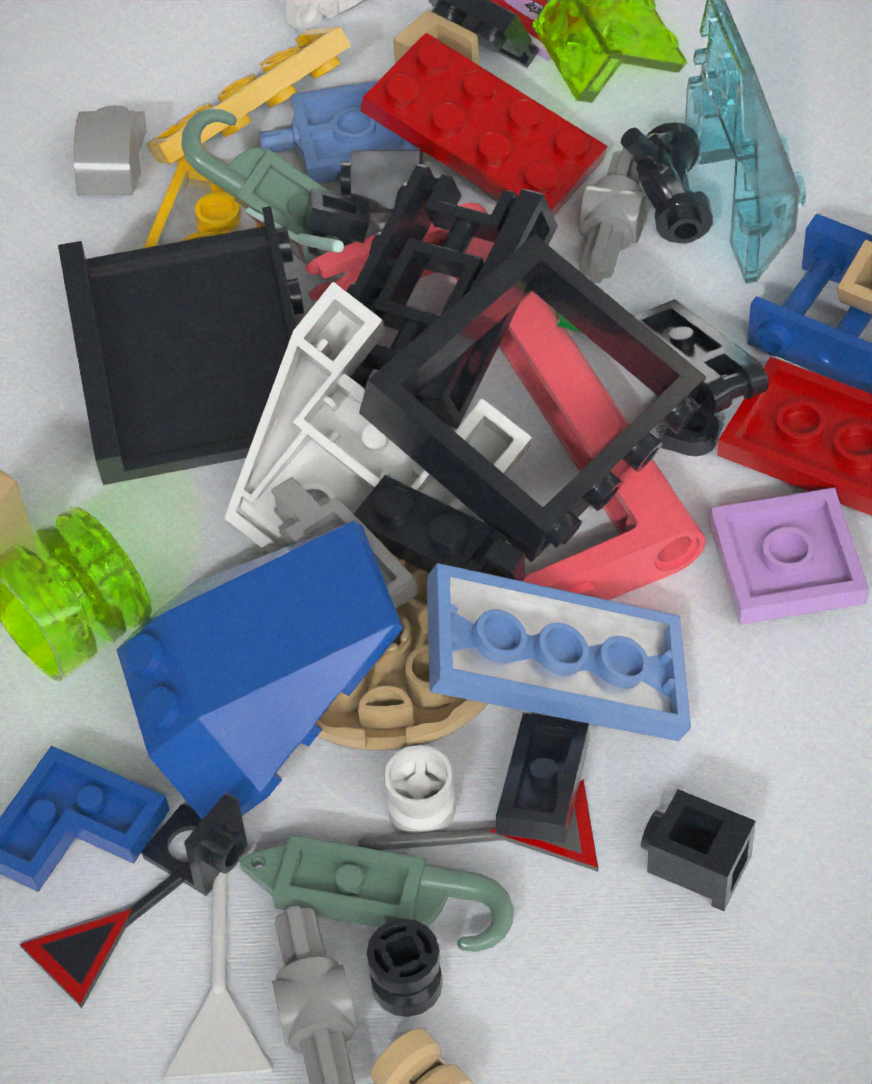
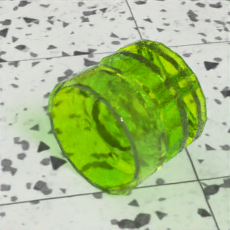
[0,507,152,682]

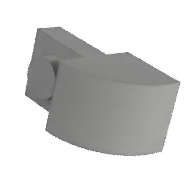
[74,105,147,195]

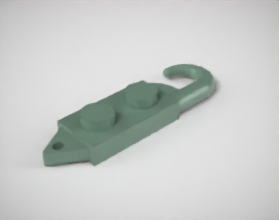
[181,108,368,257]
[239,834,514,952]

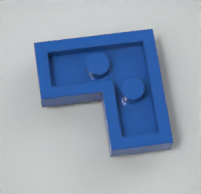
[0,745,170,892]

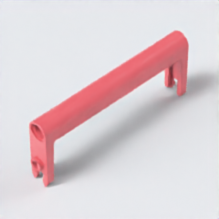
[305,202,706,600]

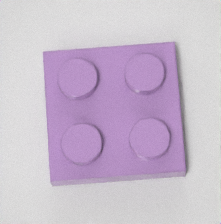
[709,488,869,625]

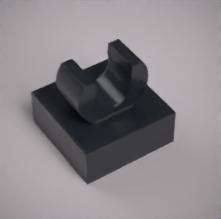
[305,188,370,254]

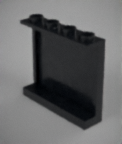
[58,206,304,485]

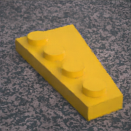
[146,27,351,165]

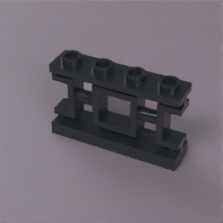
[346,164,558,429]

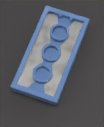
[427,563,691,741]

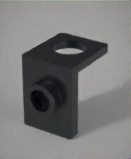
[142,792,248,896]

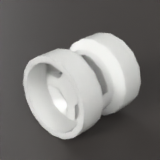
[384,745,456,834]

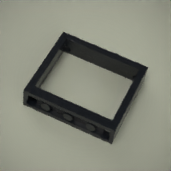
[359,234,707,563]

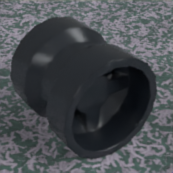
[366,919,443,1017]

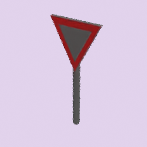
[358,779,598,872]

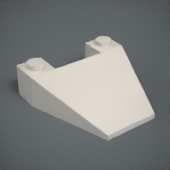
[224,282,532,554]

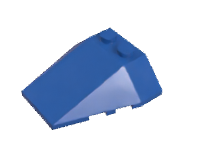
[117,521,403,820]

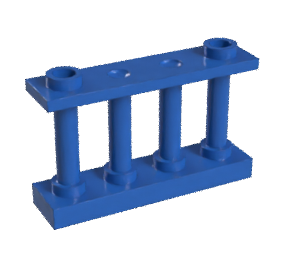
[747,213,872,394]

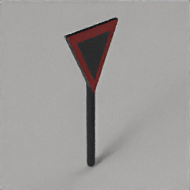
[19,862,190,1009]

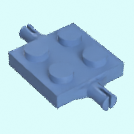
[259,80,417,184]

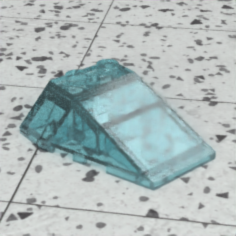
[685,0,806,284]

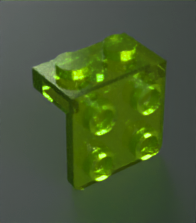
[532,0,687,103]

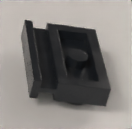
[428,0,539,68]

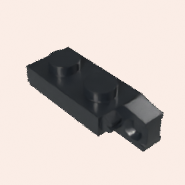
[353,475,526,581]

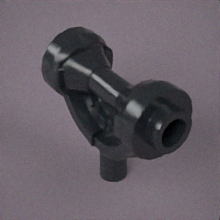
[621,122,713,244]

